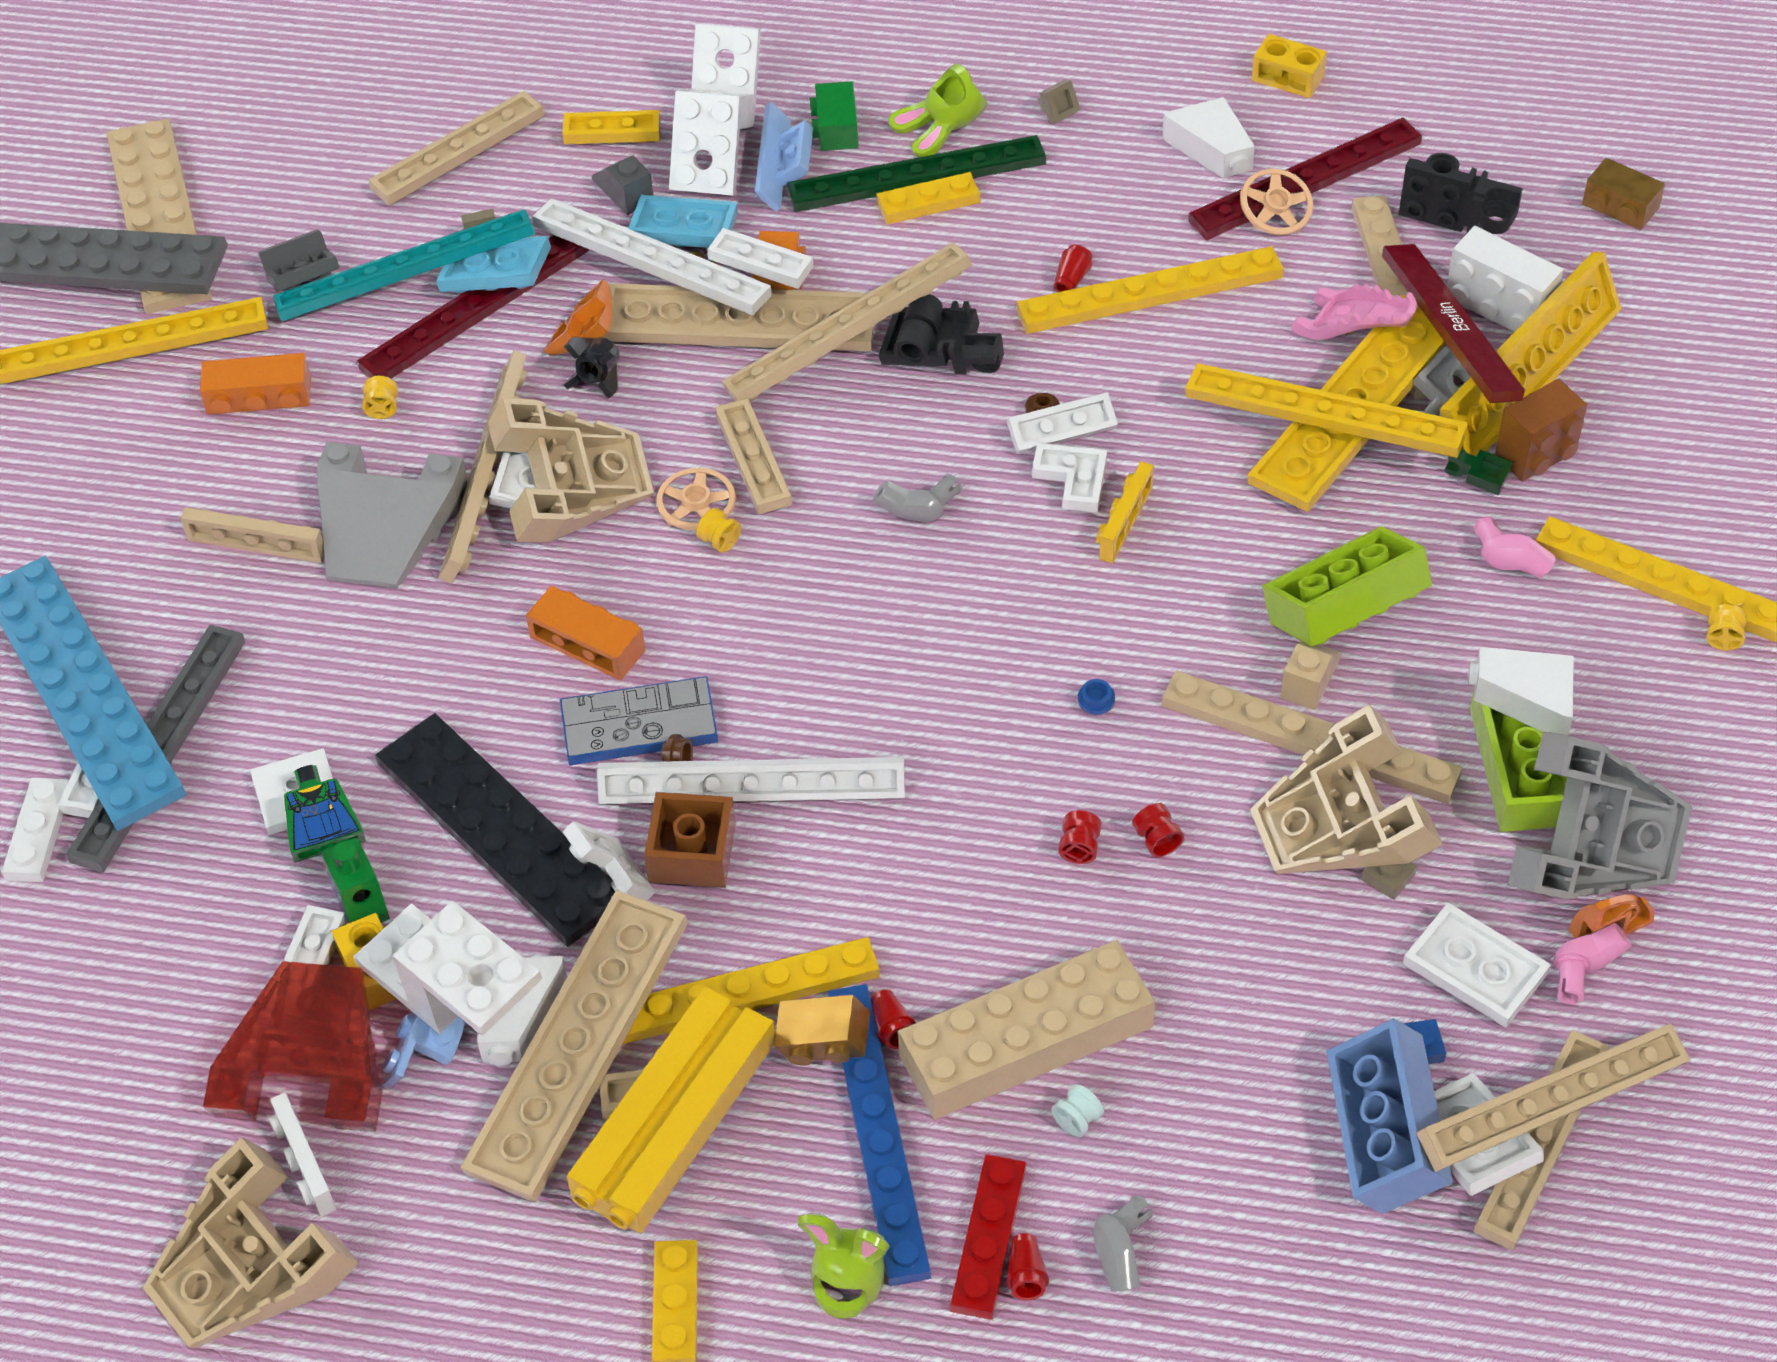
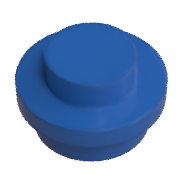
[1078,679,1115,715]

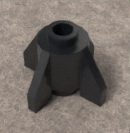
[564,337,619,399]

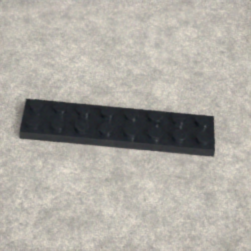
[375,713,615,947]

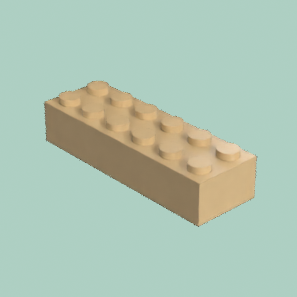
[898,940,1155,1120]

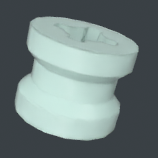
[1051,1084,1104,1138]

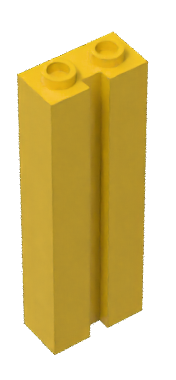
[567,986,775,1234]

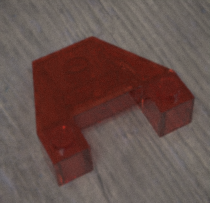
[203,961,383,1132]

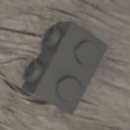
[258,229,340,292]

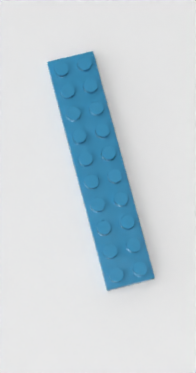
[0,555,187,832]

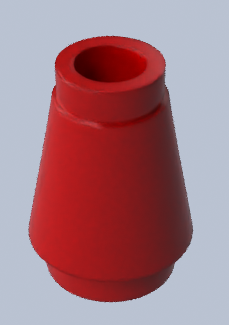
[1053,244,1093,292]
[871,989,916,1049]
[1006,1233,1049,1301]

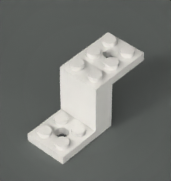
[669,24,761,196]
[353,900,542,1036]

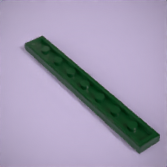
[787,135,1046,213]

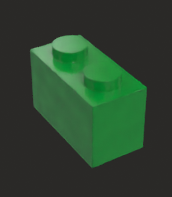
[809,81,859,151]

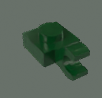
[1444,449,1513,495]

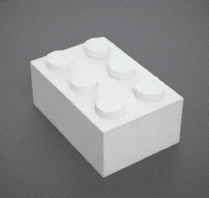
[1447,225,1564,332]

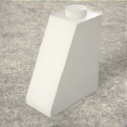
[1163,97,1255,178]
[1468,647,1574,735]
[477,956,567,1065]

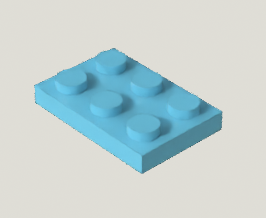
[628,195,738,249]
[436,236,551,293]

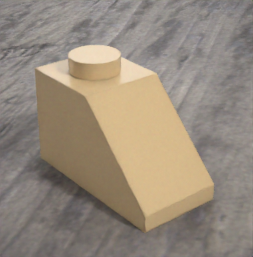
[1280,642,1342,710]

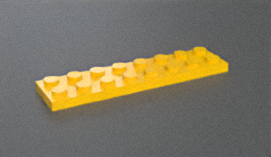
[1439,251,1622,456]
[1247,295,1446,512]

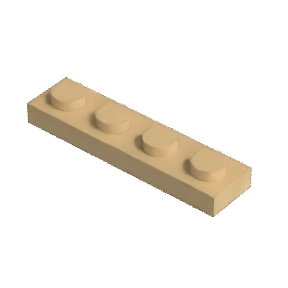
[715,398,792,515]
[180,507,325,563]

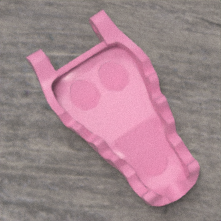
[1291,283,1417,340]

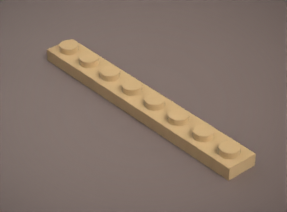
[1352,195,1427,399]
[722,242,972,401]
[438,350,528,584]
[1162,670,1462,805]
[1416,1023,1690,1172]

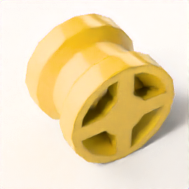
[362,376,398,419]
[696,508,742,553]
[1706,604,1747,651]

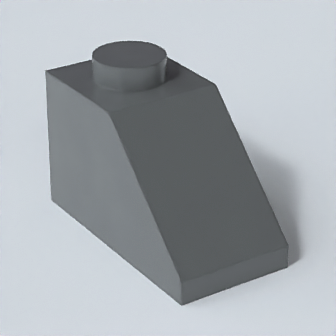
[591,155,654,215]

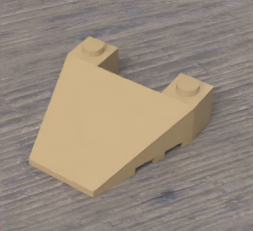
[488,398,654,542]
[1250,704,1443,874]
[143,1137,359,1349]

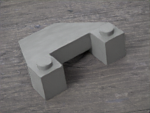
[317,442,468,589]
[1508,731,1692,899]

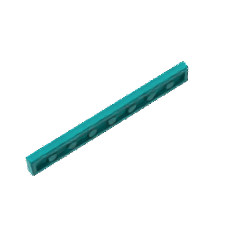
[273,209,535,322]

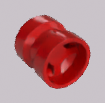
[1132,803,1185,857]
[1058,810,1102,864]

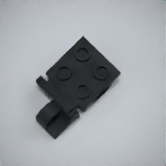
[1398,153,1523,234]
[879,294,1004,374]

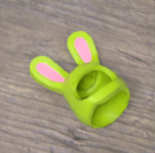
[888,63,988,157]
[798,1213,890,1319]

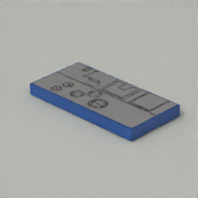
[560,676,718,766]

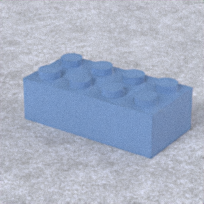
[1327,1018,1453,1214]

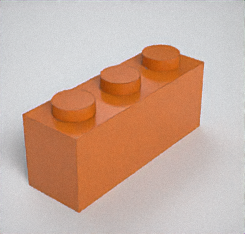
[200,353,311,415]
[526,585,645,681]

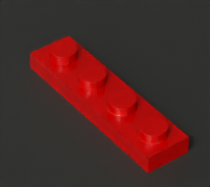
[950,1154,1026,1320]

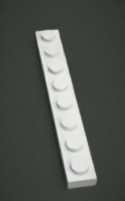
[532,198,772,315]
[597,757,905,804]

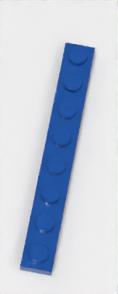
[827,984,931,1287]

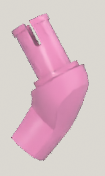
[1473,516,1555,578]
[1553,923,1632,1004]

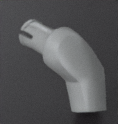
[873,474,962,522]
[1093,1195,1153,1292]

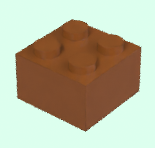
[1495,378,1587,482]
[644,792,736,888]

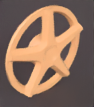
[1240,169,1313,235]
[656,468,736,530]

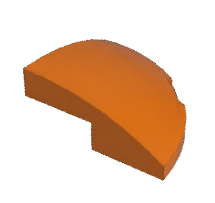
[544,279,613,355]
[1569,894,1654,938]

